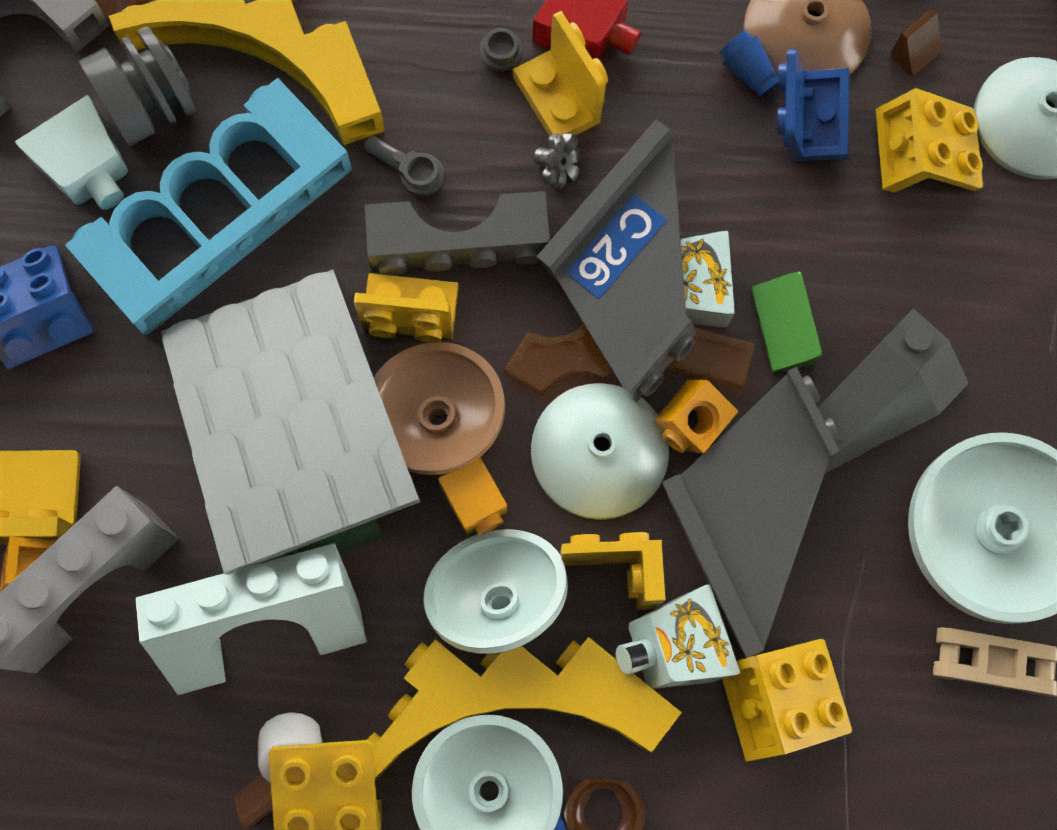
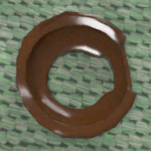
[563,778,646,830]

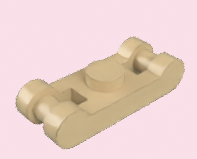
[933,628,1057,697]

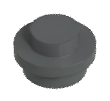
[480,28,523,72]

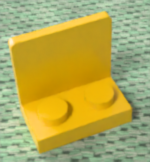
[513,11,608,137]
[876,88,983,193]
[354,273,459,343]
[0,450,81,545]
[559,532,665,610]
[722,639,852,761]
[269,740,383,830]

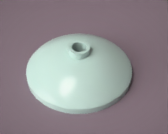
[974,57,1057,179]
[531,383,669,520]
[424,529,568,654]
[412,715,563,830]

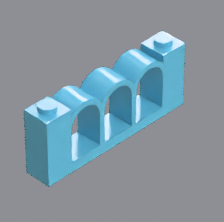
[65,78,352,337]

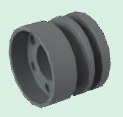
[79,26,196,147]

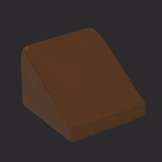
[890,9,942,76]
[234,775,273,829]

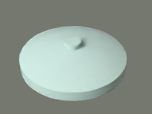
[908,433,1057,624]

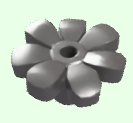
[534,133,580,189]

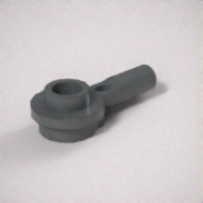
[364,135,445,196]

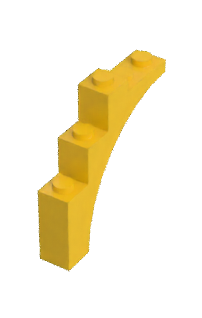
[109,0,385,145]
[367,637,682,781]

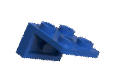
[777,49,850,162]
[0,245,94,370]

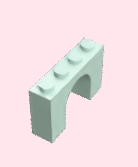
[136,543,367,695]

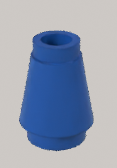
[719,30,779,97]

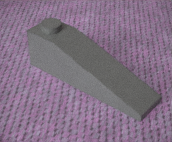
[818,308,968,474]

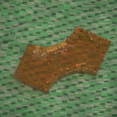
[504,323,612,396]

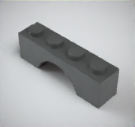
[364,191,550,275]

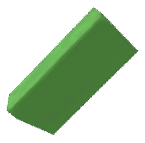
[751,271,822,373]

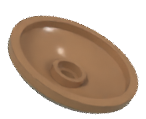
[743,0,872,77]
[374,342,505,475]

